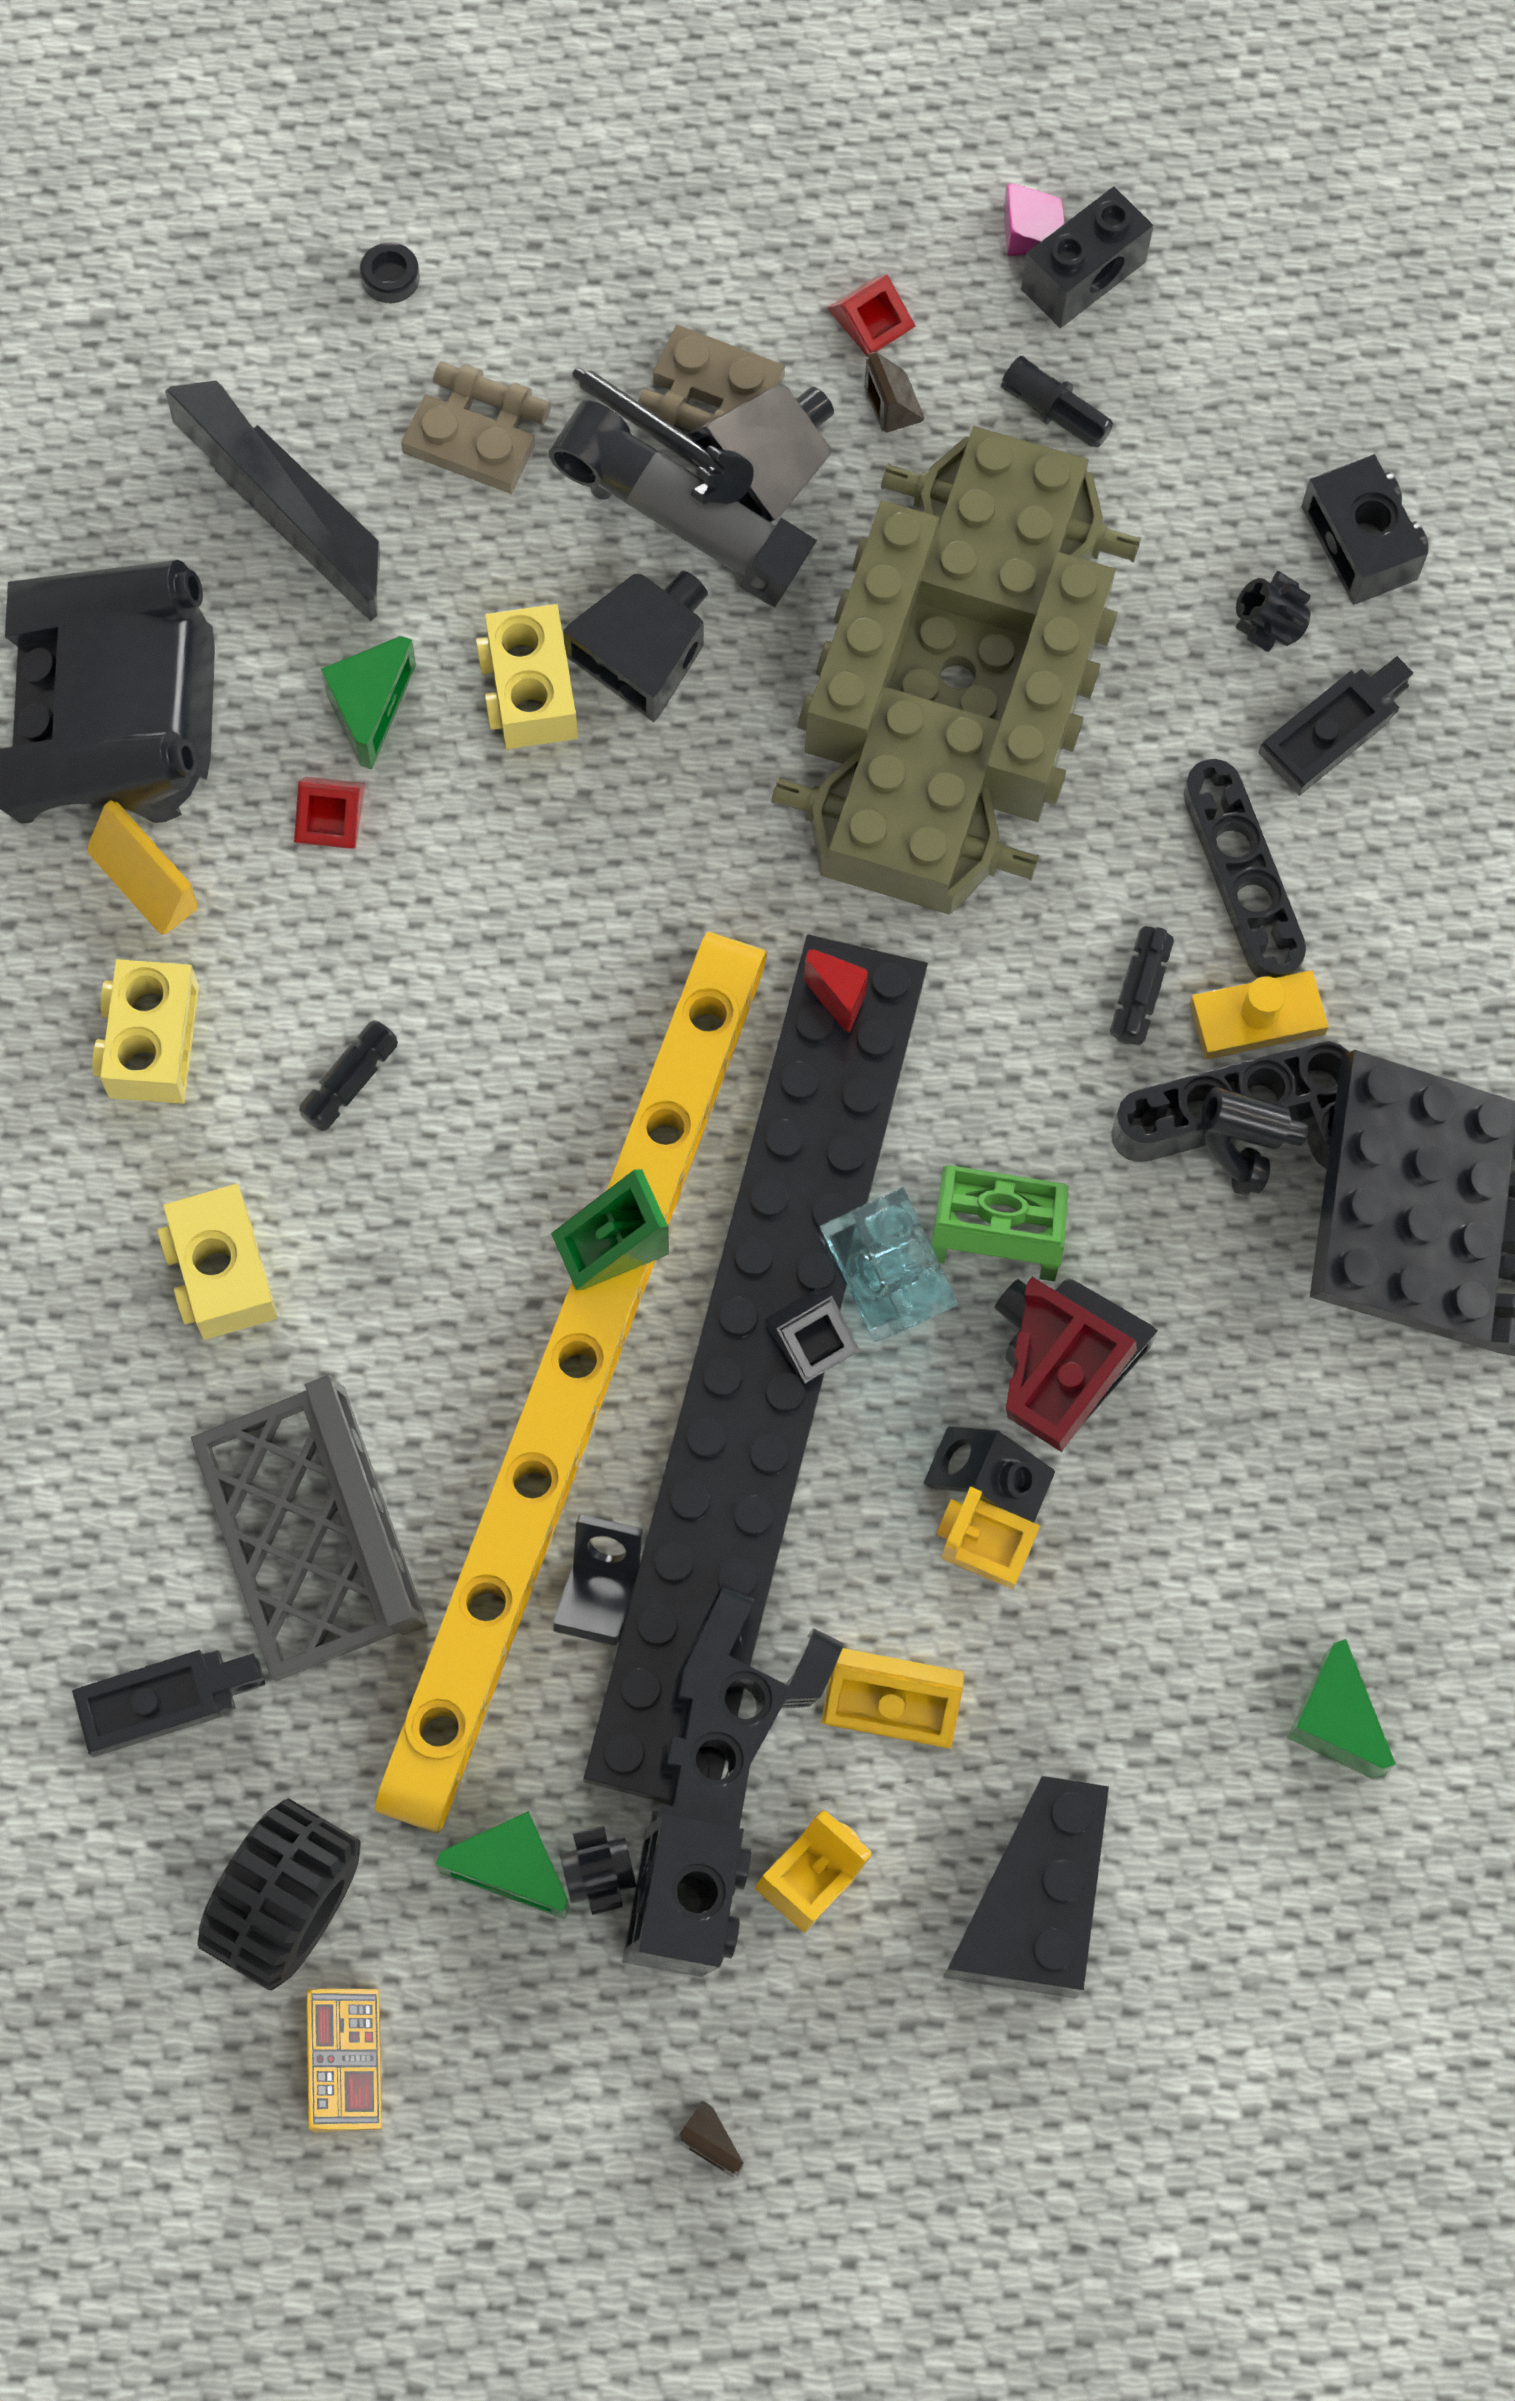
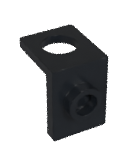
[924,1426,1055,1523]
[553,1515,643,1645]

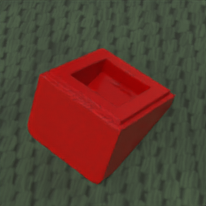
[828,274,916,357]
[294,777,365,849]
[804,949,868,1032]

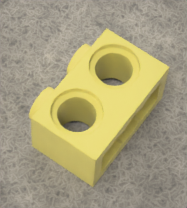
[476,604,578,749]
[92,959,199,1104]

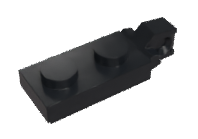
[1258,656,1414,796]
[72,1650,266,1757]

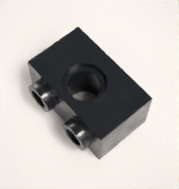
[1021,186,1154,329]
[1301,454,1429,605]

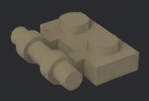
[638,324,785,431]
[401,361,551,494]

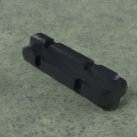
[1110,926,1174,1045]
[299,1020,398,1131]

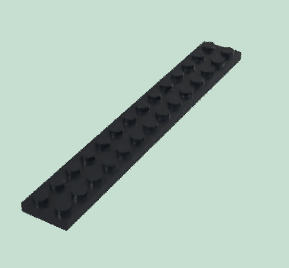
[583,934,928,1803]

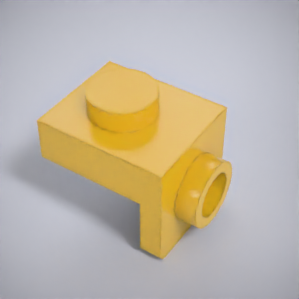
[936,1487,1040,1590]
[754,1810,872,1934]

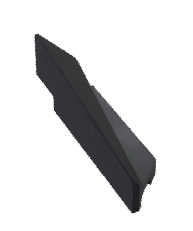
[165,380,380,621]

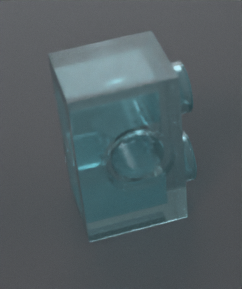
[820,1187,959,1342]

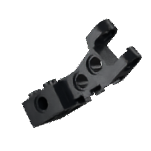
[622,1583,844,1977]

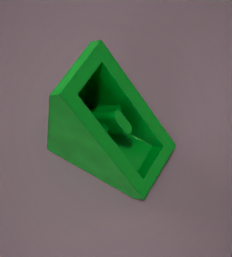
[321,636,416,770]
[551,1169,669,1290]
[1287,1639,1396,1779]
[436,1811,570,1920]

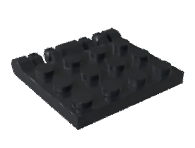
[1310,1049,1515,1356]

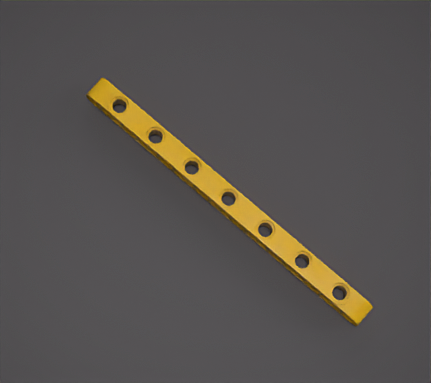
[374,931,768,1834]

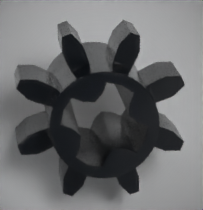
[1236,571,1311,652]
[559,1826,637,1915]

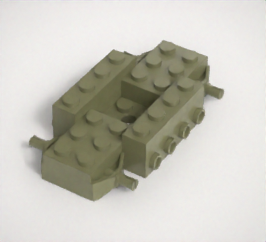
[771,426,1142,915]

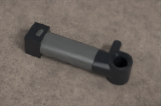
[549,400,817,607]

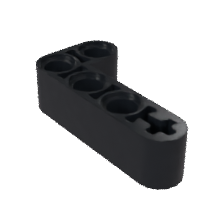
[1111,1041,1349,1169]

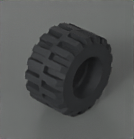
[197,1798,361,1991]

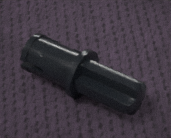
[1000,355,1113,447]

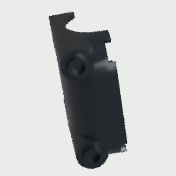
[0,560,215,823]

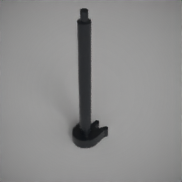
[572,367,754,504]

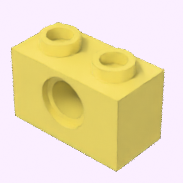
[157,1183,278,1340]

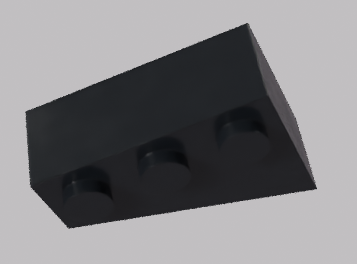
[943,1776,1109,1999]

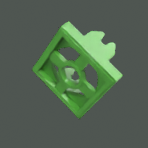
[929,1165,1069,1282]

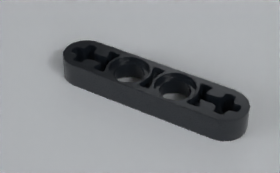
[1183,758,1306,978]

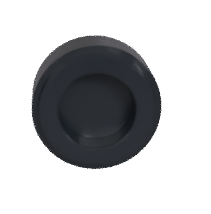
[360,242,420,303]

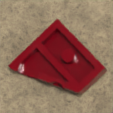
[1005,1276,1137,1452]

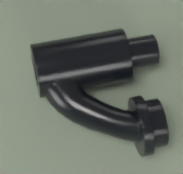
[1201,1087,1308,1195]

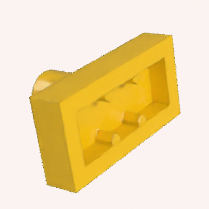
[1189,970,1329,1060]

